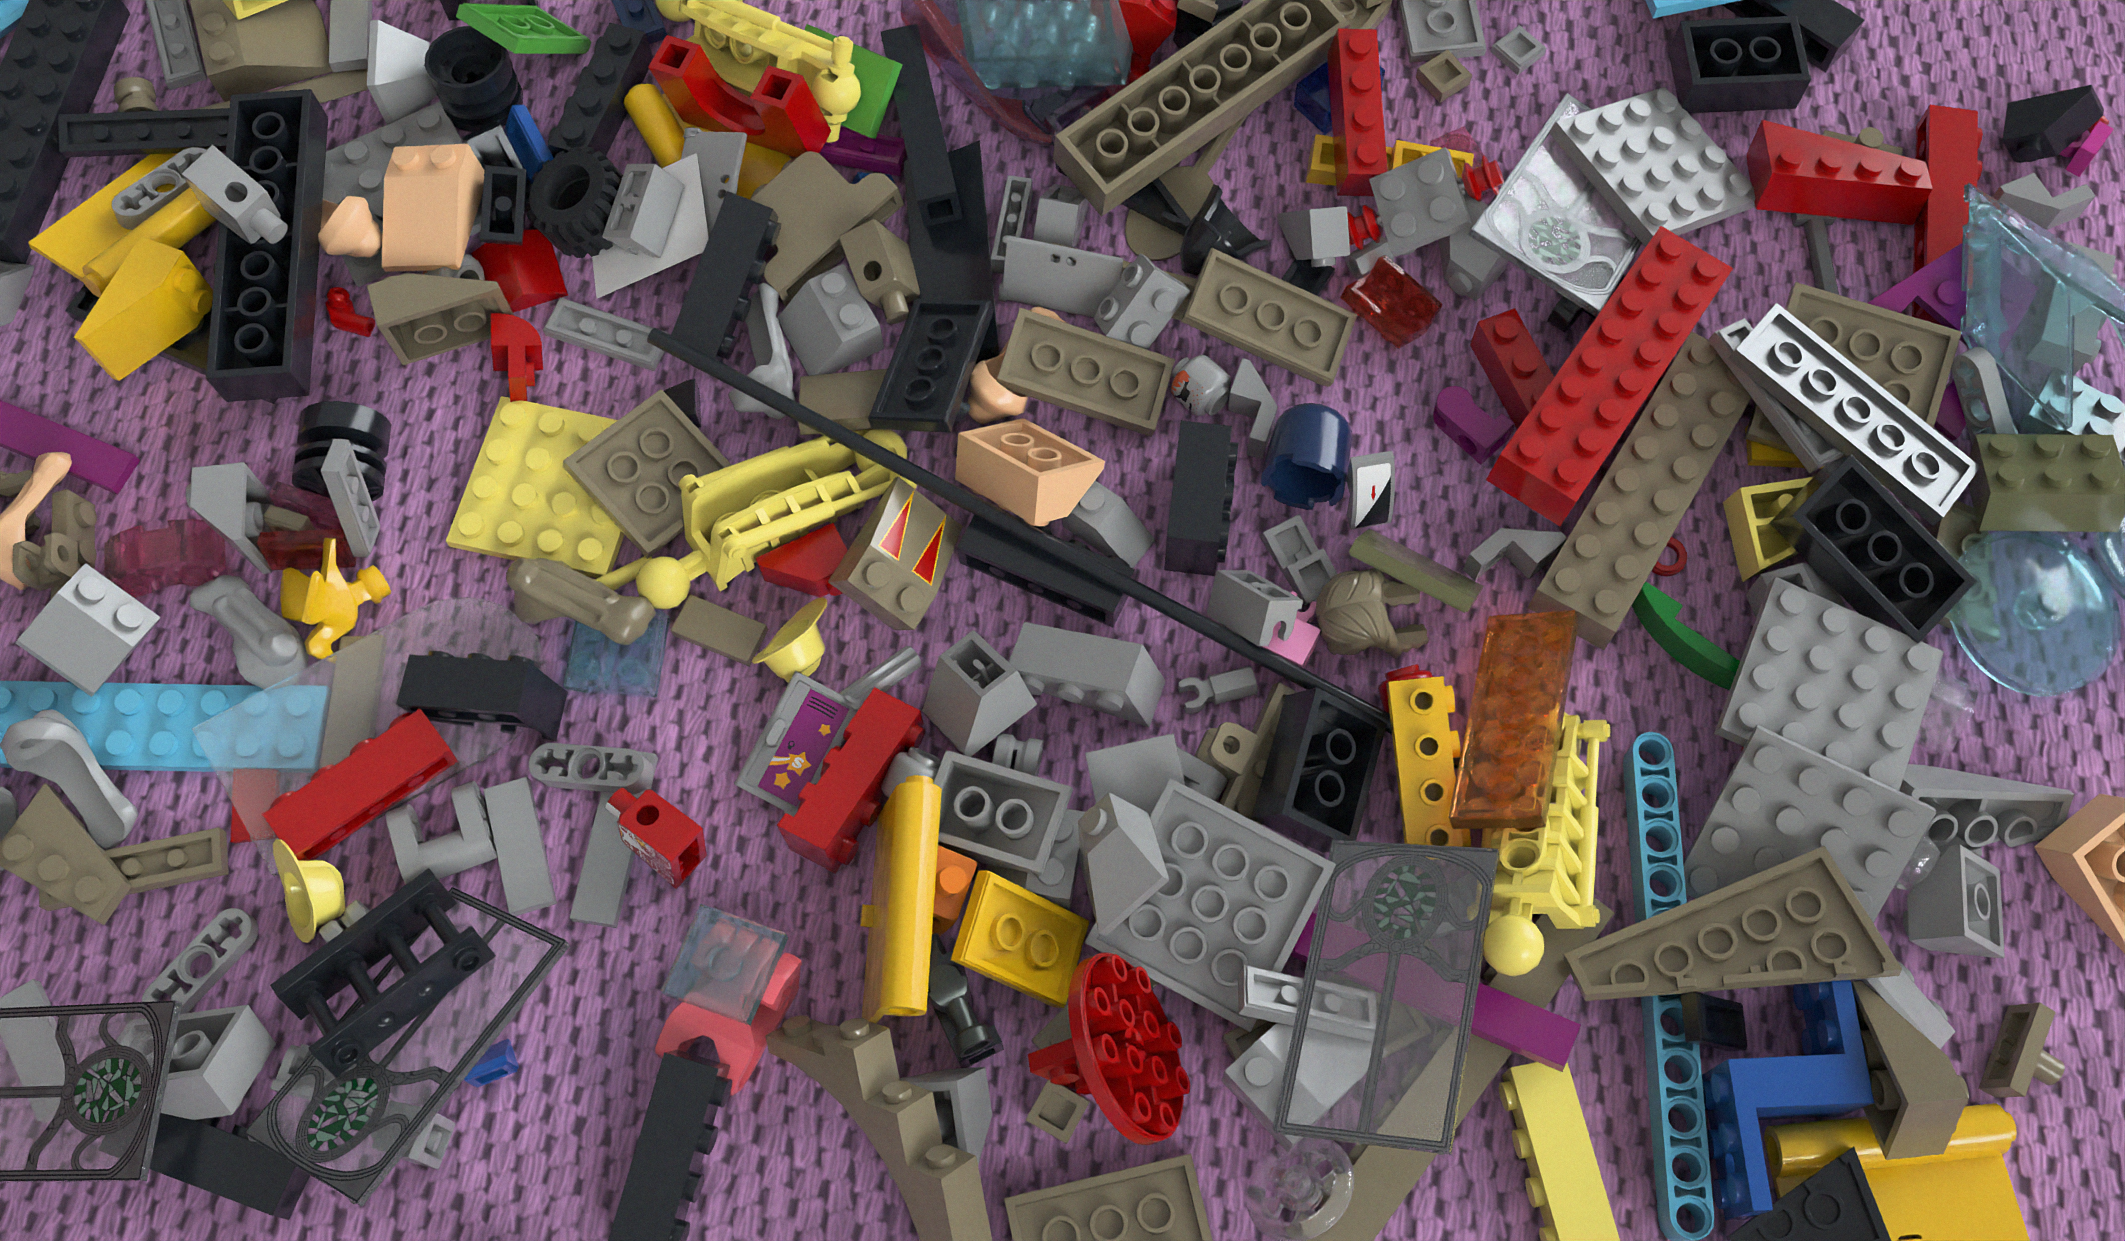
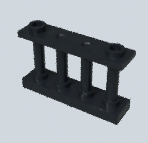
[270,868,496,1077]

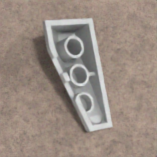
[1899,764,2074,870]

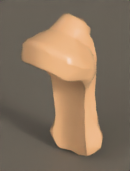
[318,196,382,258]
[966,307,1069,424]
[0,452,72,590]

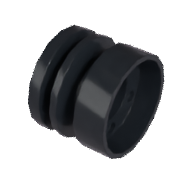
[424,26,523,132]
[291,401,392,503]

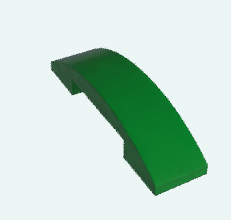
[1631,582,1740,691]

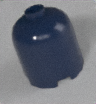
[1261,403,1352,510]

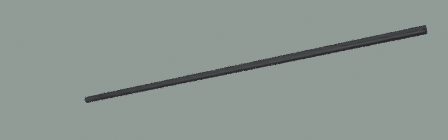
[647,328,1489,782]

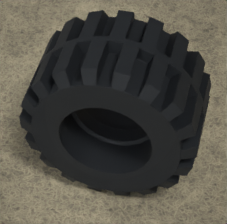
[525,147,623,258]

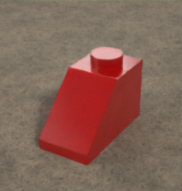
[755,523,848,598]

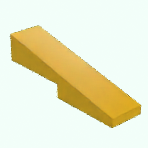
[1306,134,1474,186]

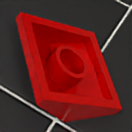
[471,229,568,313]

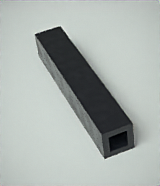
[880,23,963,227]

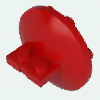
[1028,952,1190,1145]

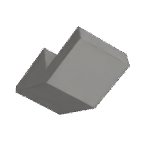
[1985,173,2095,230]
[1228,358,1278,459]
[1463,528,1567,581]

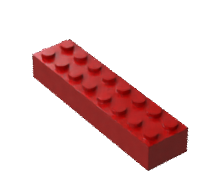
[1486,226,1733,526]

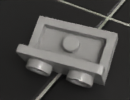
[1094,254,1190,350]

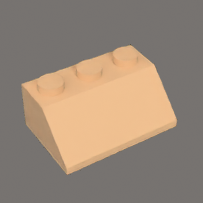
[955,418,1105,526]

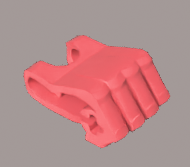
[655,920,802,1096]

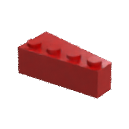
[1747,120,1933,225]
[777,687,926,874]

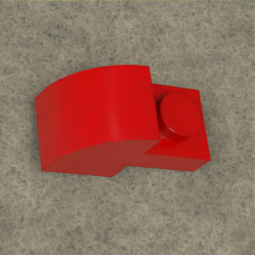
[491,313,543,402]

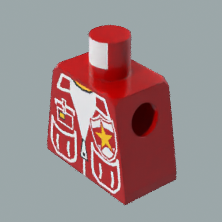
[605,788,707,889]

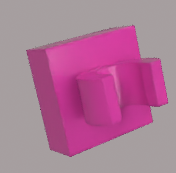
[2059,121,2114,177]

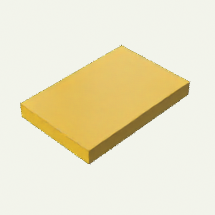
[951,870,1090,1008]

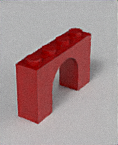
[648,35,831,158]

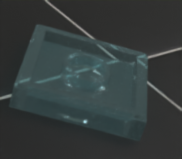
[661,904,789,1026]

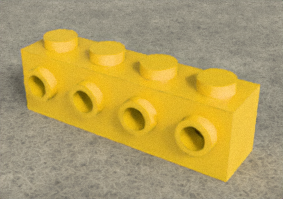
[1386,676,1471,862]

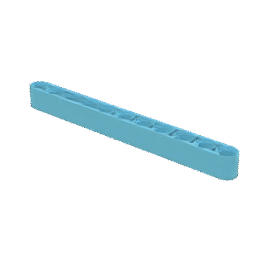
[1623,732,1714,1241]

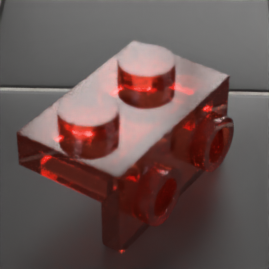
[1340,255,1442,349]

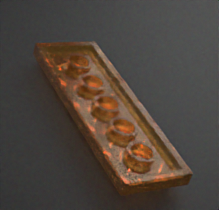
[1448,610,1579,829]

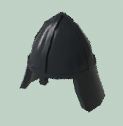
[1180,184,1270,275]

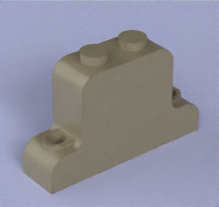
[750,151,904,307]

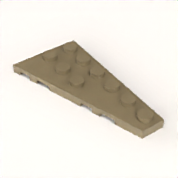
[1563,846,1902,1001]

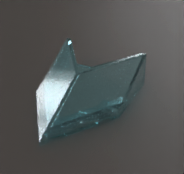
[1960,183,2125,434]

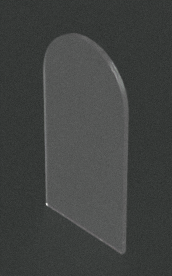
[191,597,547,877]

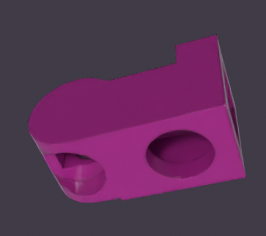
[1433,386,1515,465]

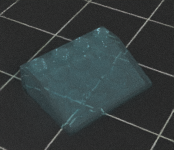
[956,0,1133,89]

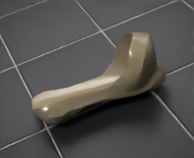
[506,558,656,645]

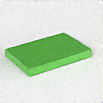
[456,3,592,54]
[805,24,903,139]

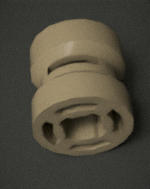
[113,77,159,112]

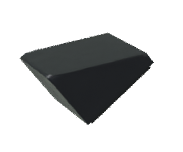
[664,379,701,428]

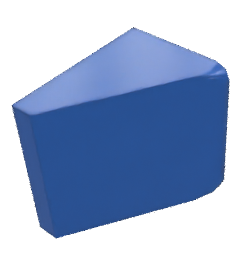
[460,1039,519,1088]

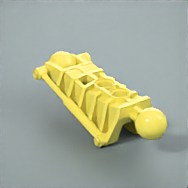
[655,0,861,143]
[636,429,917,610]
[1468,704,1611,976]

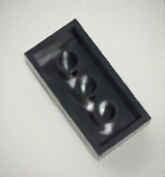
[1769,454,1977,644]

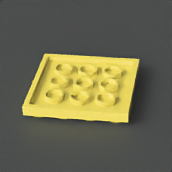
[446,396,625,578]

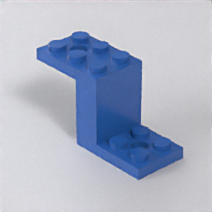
[1702,980,1874,1221]

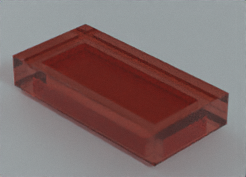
[257,529,356,570]

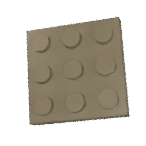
[563,389,731,559]

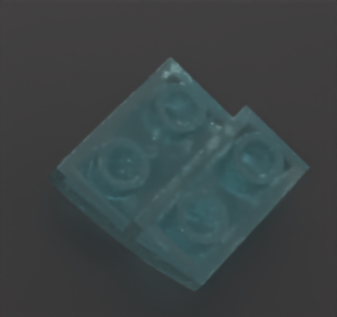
[563,611,670,697]

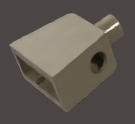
[839,219,920,324]

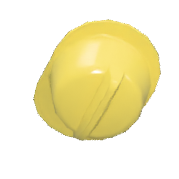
[752,597,828,683]
[273,839,345,943]

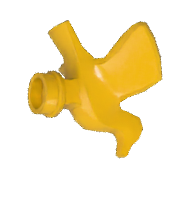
[280,538,391,665]

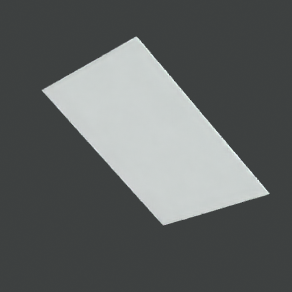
[592,153,709,298]

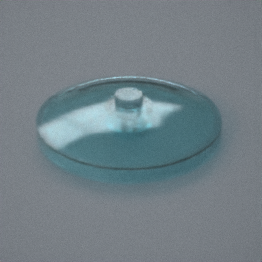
[1949,531,2121,696]

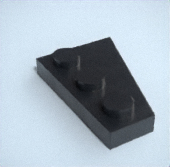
[1726,1147,1891,1241]

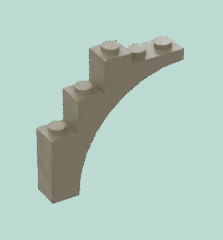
[765,1015,992,1241]

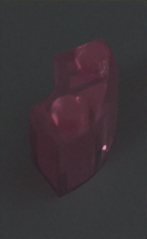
[104,519,226,597]

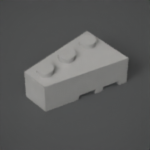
[1009,622,1166,727]

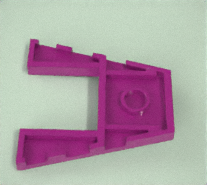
[1868,235,2039,441]

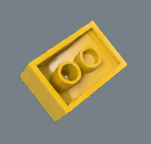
[74,236,213,381]

